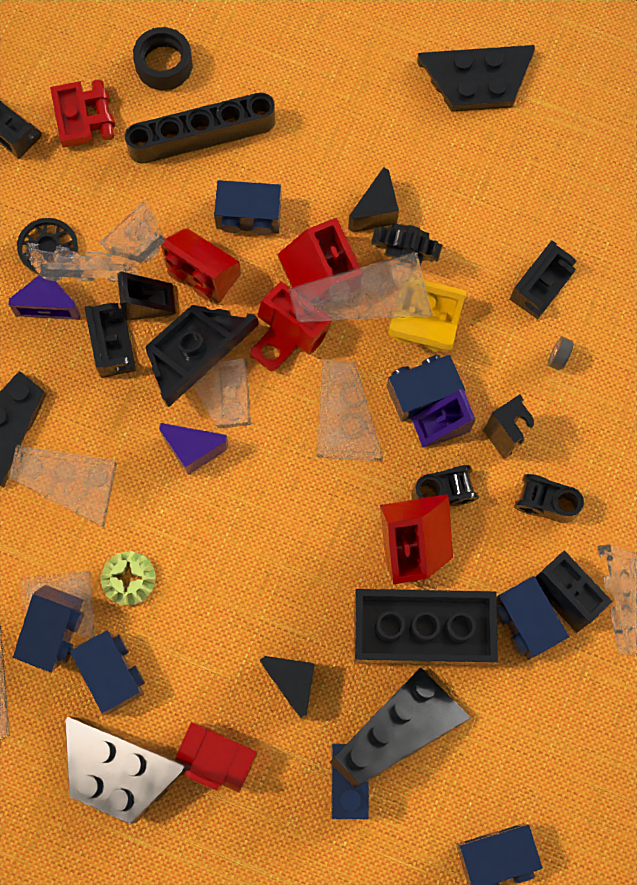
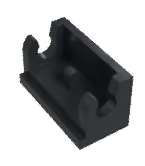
[0,101,42,159]
[509,240,576,320]
[85,303,136,378]
[483,394,534,459]
[535,550,613,633]

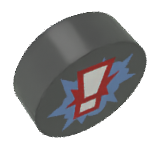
[548,336,574,371]

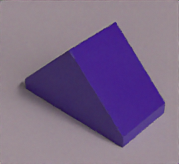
[8,270,80,320]
[411,389,476,448]
[159,423,229,475]

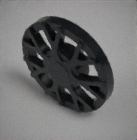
[17,218,78,276]

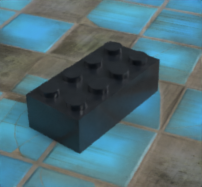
[354,589,498,666]

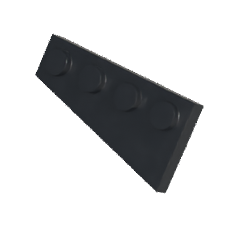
[330,667,471,789]

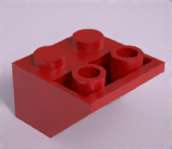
[277,217,363,306]
[160,228,241,303]
[380,494,453,585]

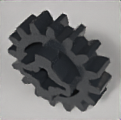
[371,223,443,266]

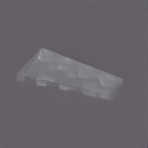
[288,252,433,322]

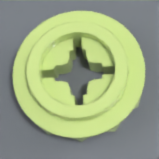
[100,550,156,606]

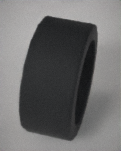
[133,27,193,90]

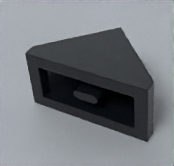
[348,167,399,232]
[117,271,176,321]
[260,656,314,719]

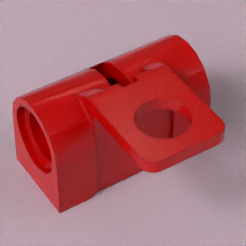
[249,281,333,372]
[175,722,258,793]

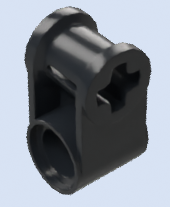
[411,465,479,506]
[514,474,584,523]

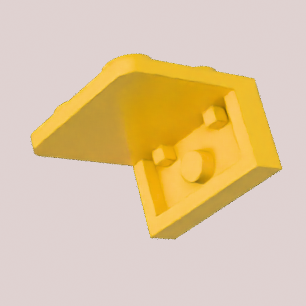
[388,275,467,351]

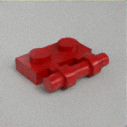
[50,80,115,148]

